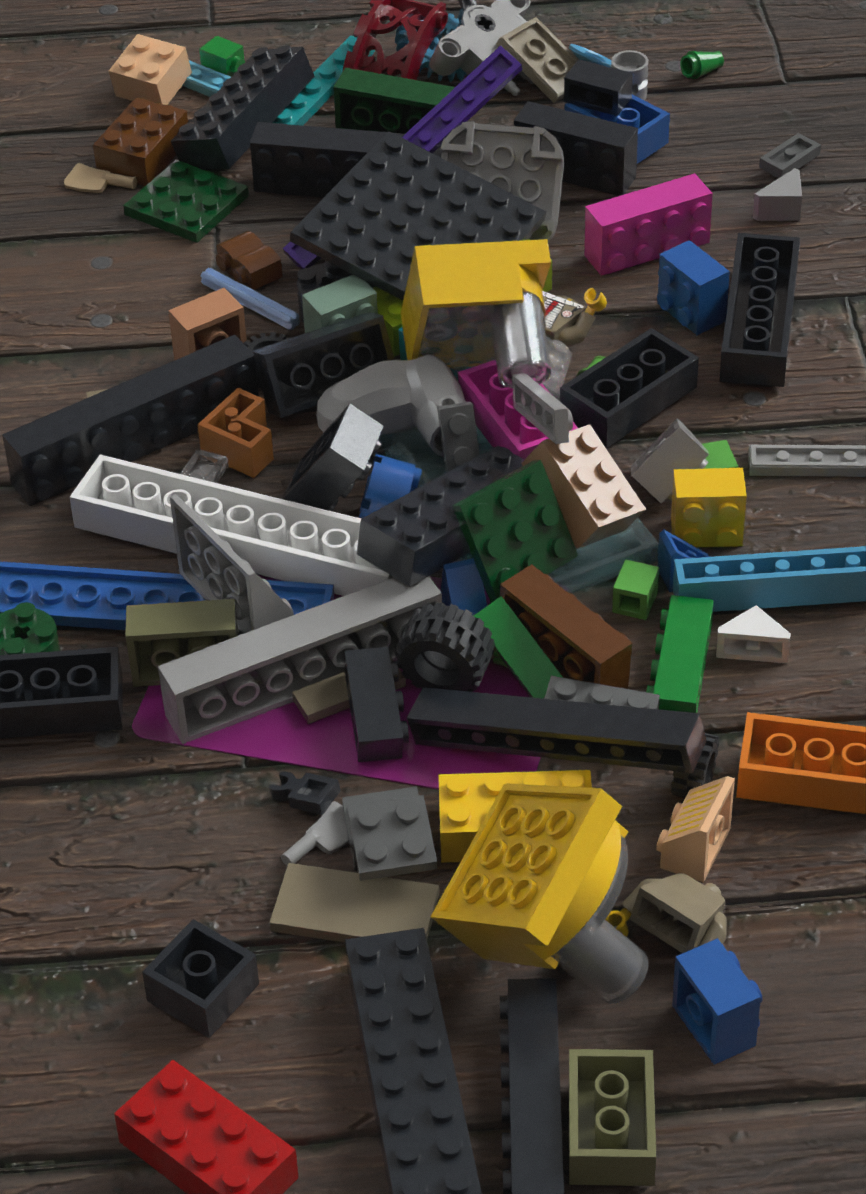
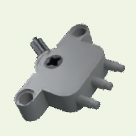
[429,0,534,96]

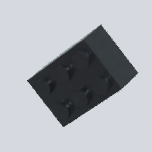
[282,404,383,511]

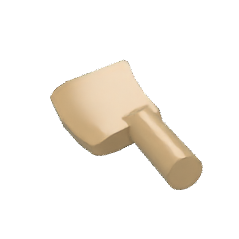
[64,163,137,193]

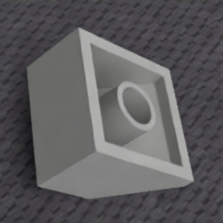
[631,418,709,503]

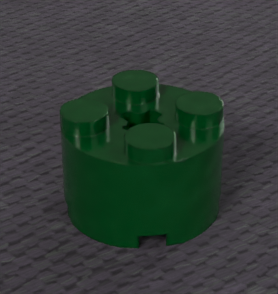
[0,602,60,655]

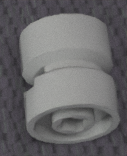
[611,50,648,100]

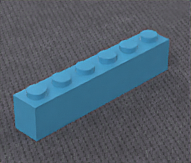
[673,546,866,612]

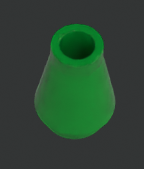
[680,51,724,79]

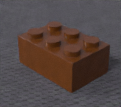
[93,98,188,186]

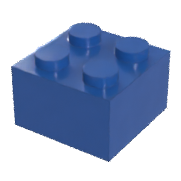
[657,240,730,335]
[672,938,762,1065]

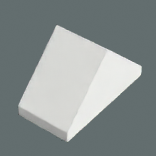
[716,605,791,664]

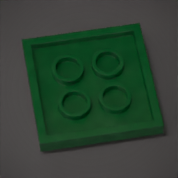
[123,160,249,243]
[452,460,579,603]

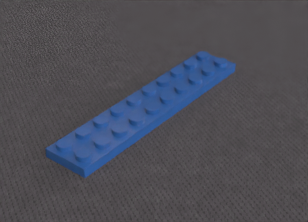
[0,562,334,635]

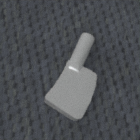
[281,801,349,866]

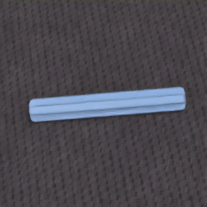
[201,268,300,330]

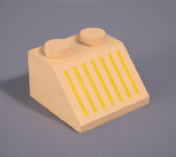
[656,776,735,883]

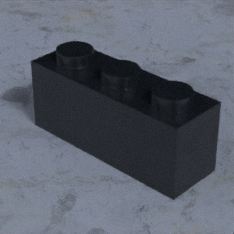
[344,647,409,762]

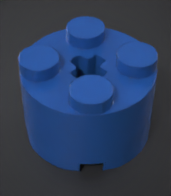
[358,454,422,519]

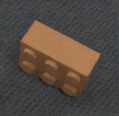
[521,424,646,549]

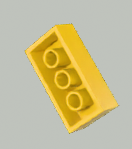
[439,770,592,863]

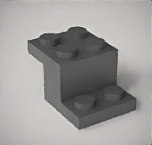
[342,786,437,881]

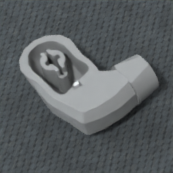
[316,354,466,456]

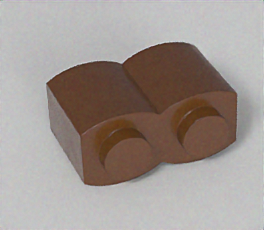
[216,231,283,290]

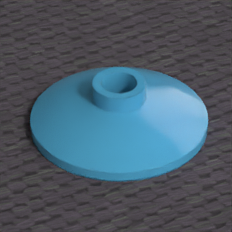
[569,44,612,67]

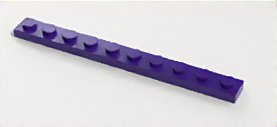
[283,45,522,269]

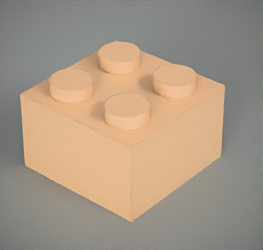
[109,34,192,105]

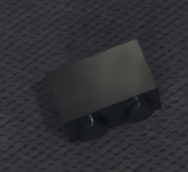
[564,59,633,116]

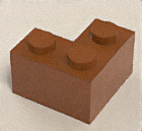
[198,388,274,478]

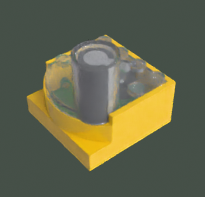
[401,239,552,388]
[430,783,648,1005]

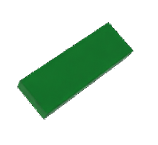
[473,596,563,699]

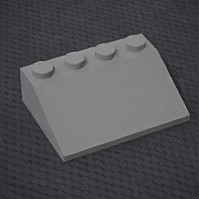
[170,494,294,635]

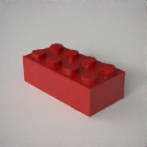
[114,1060,299,1194]

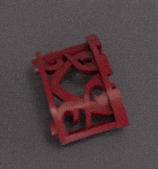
[342,0,448,80]

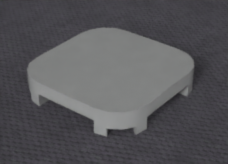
[441,121,564,242]

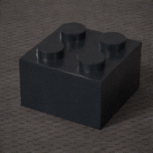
[142,919,259,1038]

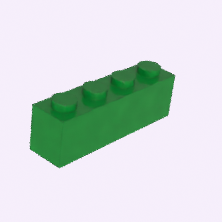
[647,595,714,713]

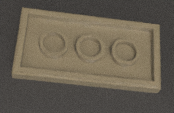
[270,863,440,943]

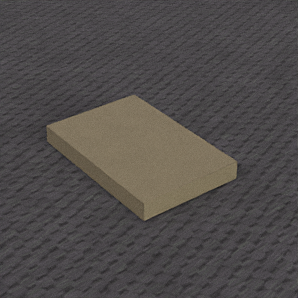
[496,17,579,103]

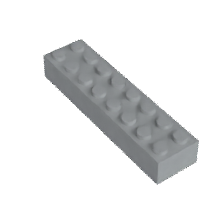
[158,576,442,744]

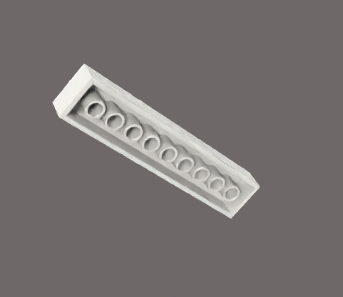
[70,455,393,596]

